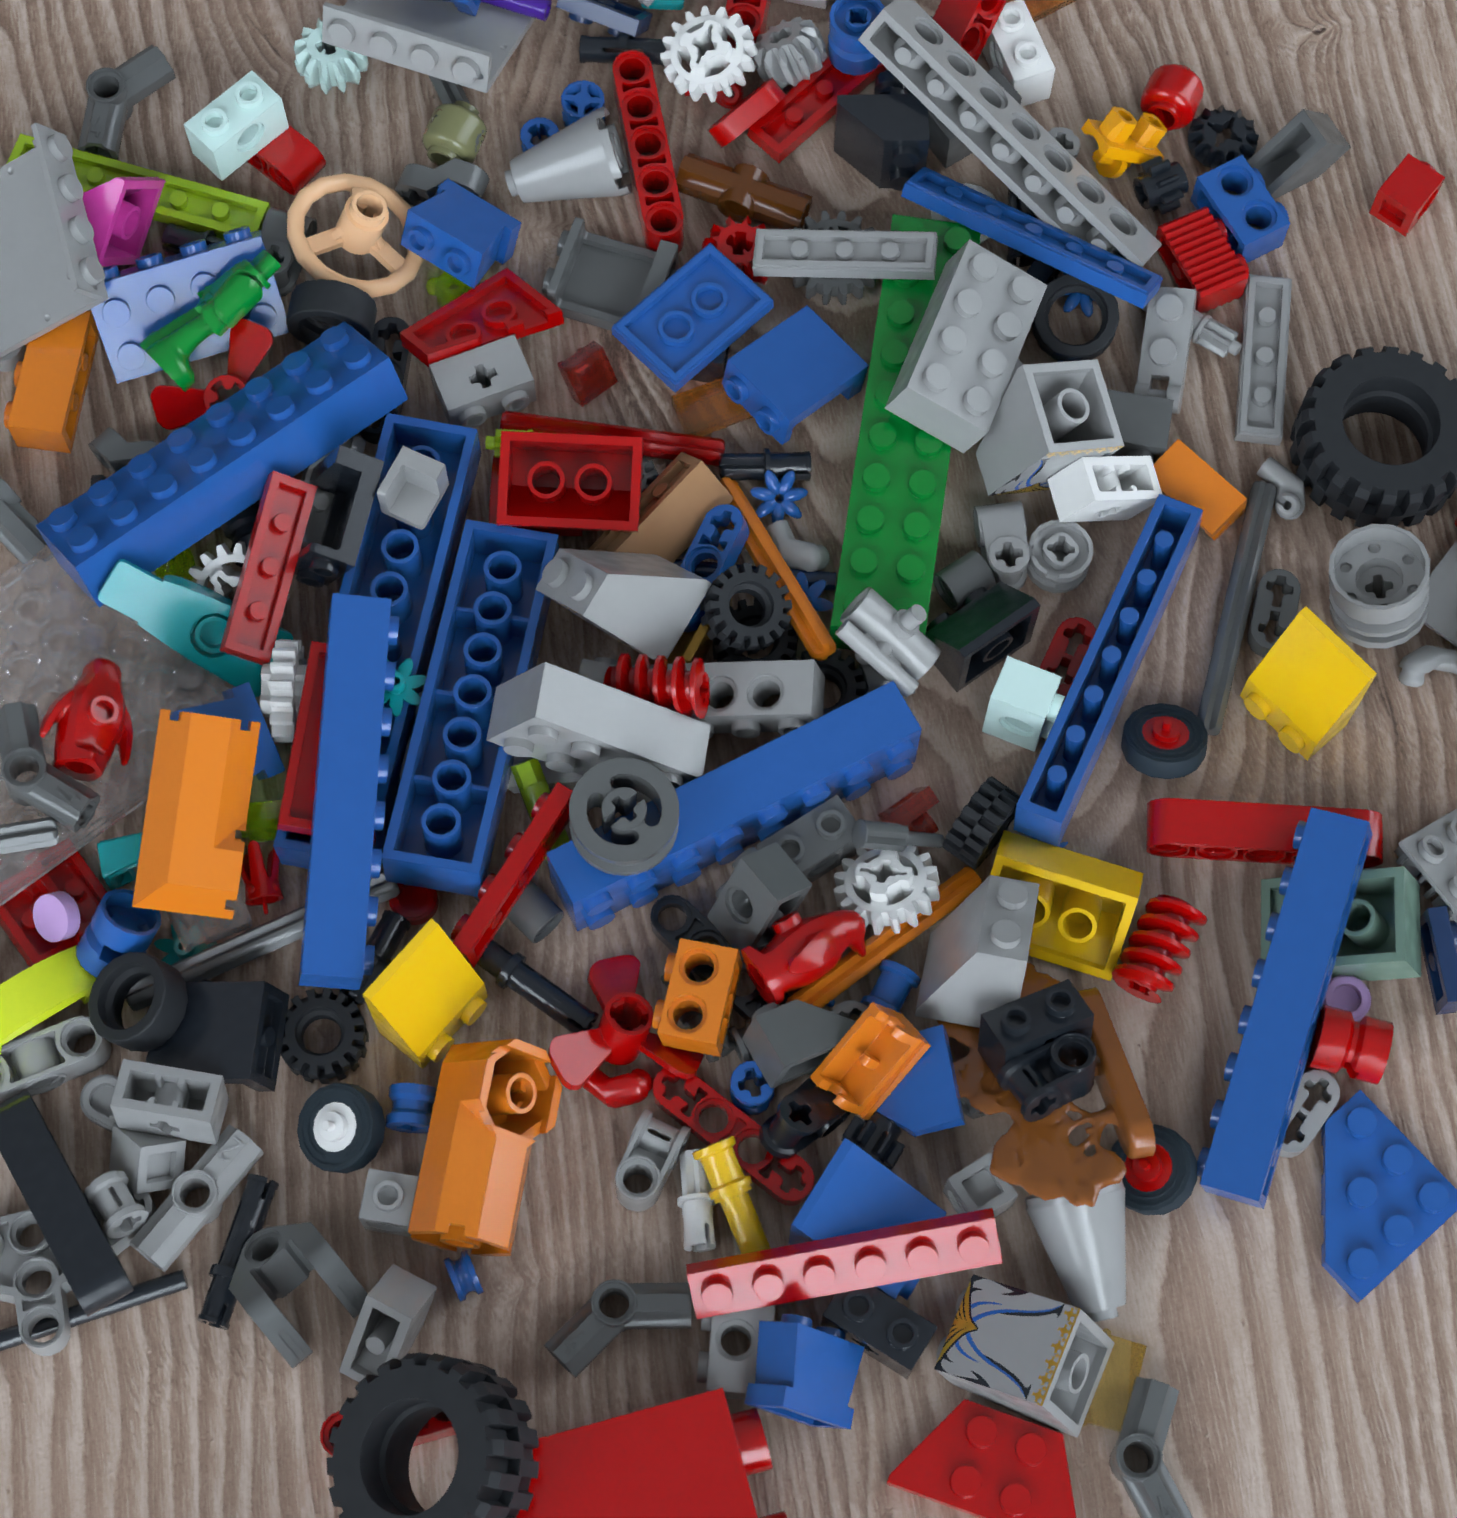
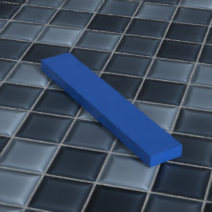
[901,167,1163,309]

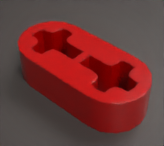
[708,77,786,148]
[1039,617,1096,702]

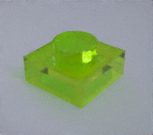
[240,800,282,842]

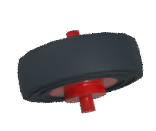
[1121,703,1208,779]
[1111,1124,1197,1215]

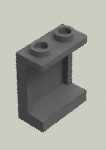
[542,217,679,331]

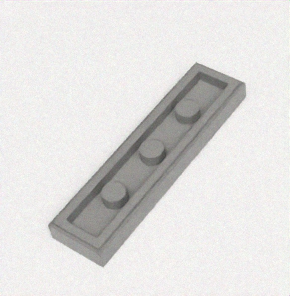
[752,229,938,280]
[1234,274,1292,446]

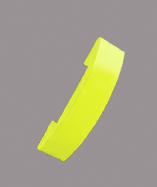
[0,945,97,1055]

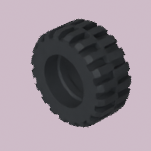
[1290,346,1457,528]
[327,1352,540,1518]

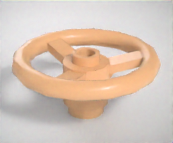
[287,173,424,298]

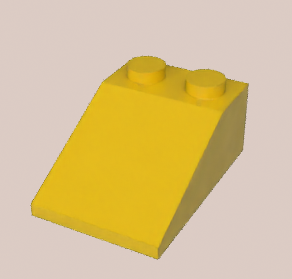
[1240,606,1377,761]
[363,919,488,1069]

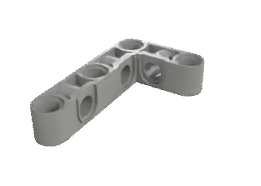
[0,1016,112,1103]

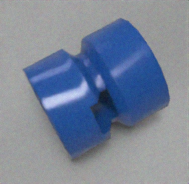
[827,0,885,76]
[76,889,161,978]

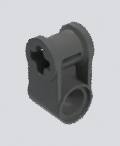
[261,207,317,297]

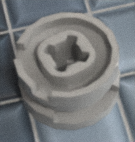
[1026,519,1094,593]

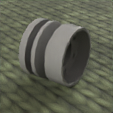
[1329,524,1430,649]

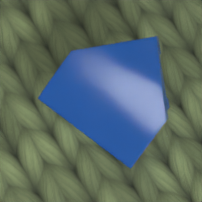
[876,1024,965,1138]

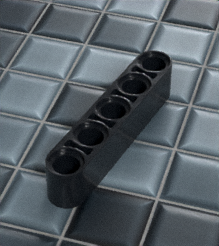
[0,1089,134,1317]

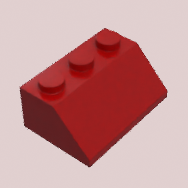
[496,431,644,532]

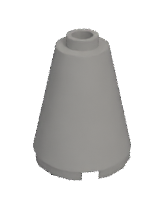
[505,107,632,203]
[1025,1180,1126,1322]

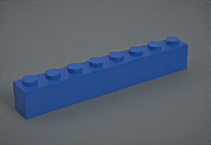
[1013,494,1203,847]
[299,593,399,990]
[1197,807,1372,1209]

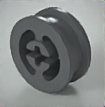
[569,758,679,876]

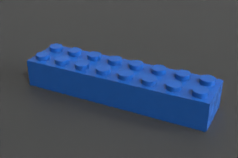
[35,321,408,608]
[382,519,559,897]
[546,681,922,932]

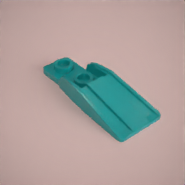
[98,559,294,697]

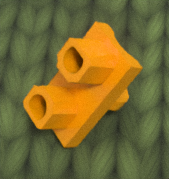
[1081,106,1167,179]

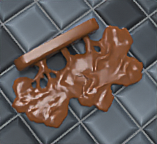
[937,962,1156,1207]

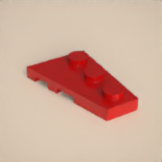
[400,267,564,367]

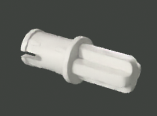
[677,1149,716,1252]

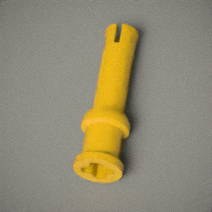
[692,1136,771,1254]

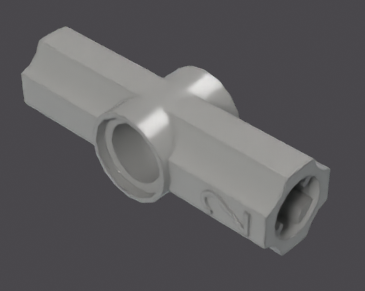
[129,1124,264,1272]

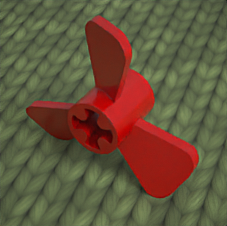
[150,318,274,430]
[548,955,703,1090]

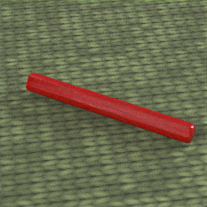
[500,411,725,466]

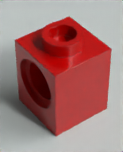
[1369,153,1445,237]

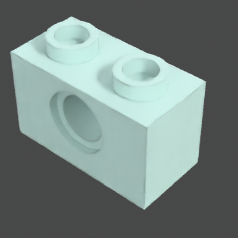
[184,70,289,181]
[982,656,1065,752]

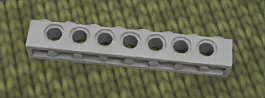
[858,0,1162,267]

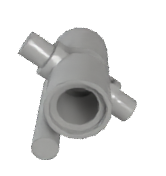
[835,587,941,697]

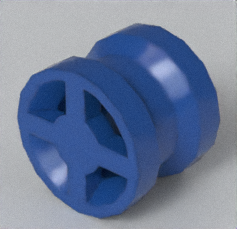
[561,80,606,127]
[385,1083,437,1133]

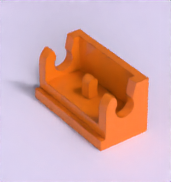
[1154,439,1247,541]
[810,1002,931,1120]

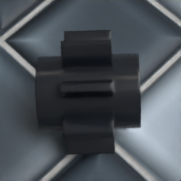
[1133,156,1189,215]
[841,1112,905,1171]

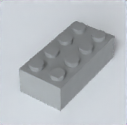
[885,239,1047,453]
[486,662,711,802]

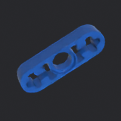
[680,504,749,632]

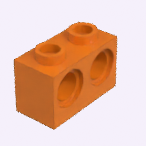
[652,938,743,1057]

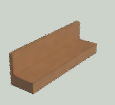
[588,452,733,563]

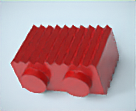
[1155,206,1249,313]

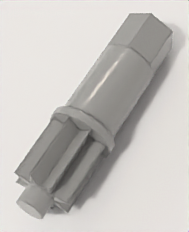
[1140,304,1243,358]

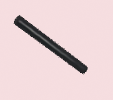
[0,1269,189,1352]

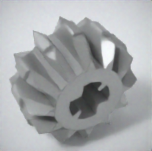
[752,17,828,89]

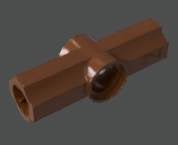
[676,152,812,229]

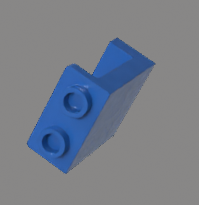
[722,305,869,445]

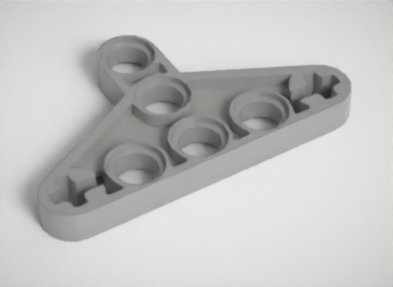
[0,1187,157,1356]

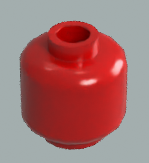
[1140,64,1204,131]

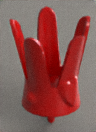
[241,840,284,915]

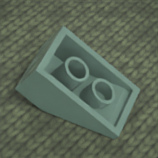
[1261,866,1422,981]

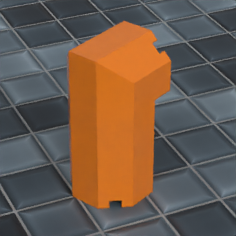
[132,708,261,920]
[408,1038,562,1256]

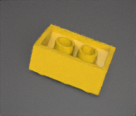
[990,830,1144,981]

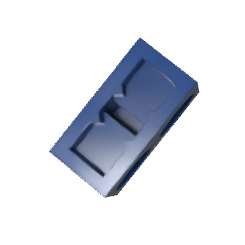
[1190,155,1290,263]

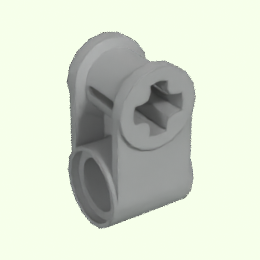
[973,501,1030,590]
[615,1108,691,1212]

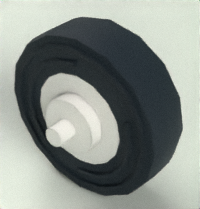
[297,1083,386,1174]

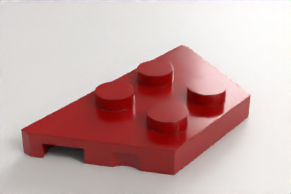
[886,1399,1076,1518]

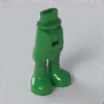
[139,249,282,392]

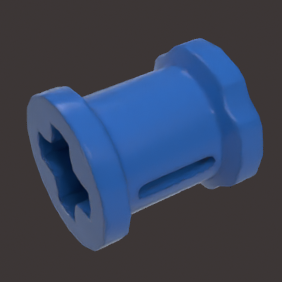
[860,959,921,1013]
[730,1061,775,1115]

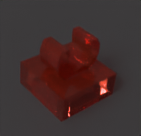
[557,341,618,407]
[878,786,940,833]

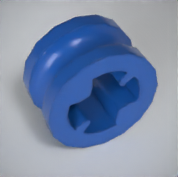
[520,118,559,152]
[443,1250,484,1302]

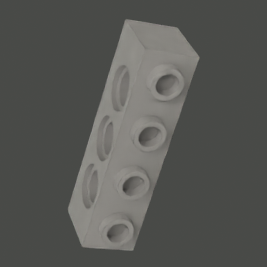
[632,659,825,738]

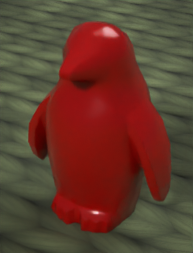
[39,658,133,782]
[741,910,866,1005]

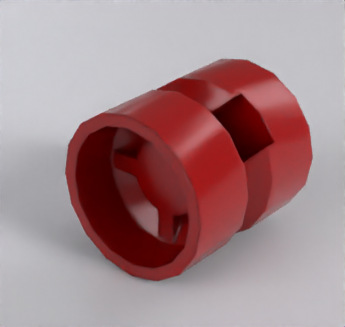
[1307,1005,1394,1085]

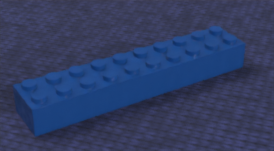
[273,413,481,869]

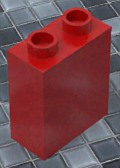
[516,1387,787,1518]

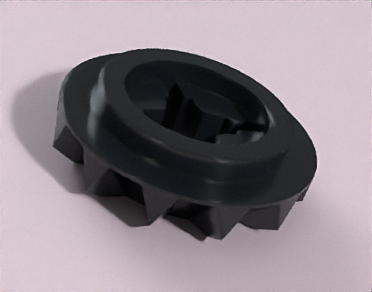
[1187,104,1259,169]

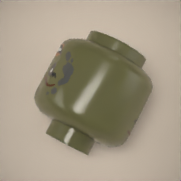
[422,101,487,166]

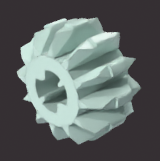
[294,18,369,94]

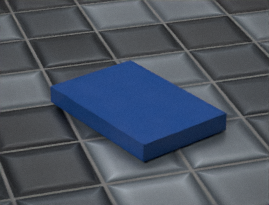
[611,243,774,393]

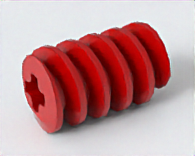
[603,653,710,719]
[1112,894,1208,1004]

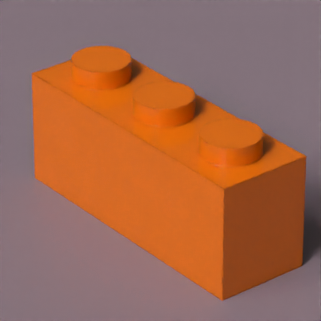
[4,311,99,453]

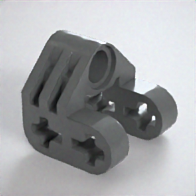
[229,1222,368,1369]

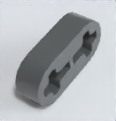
[1247,569,1301,657]

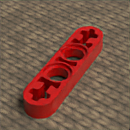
[653,1068,815,1206]

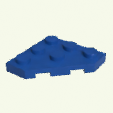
[1321,1090,1457,1303]

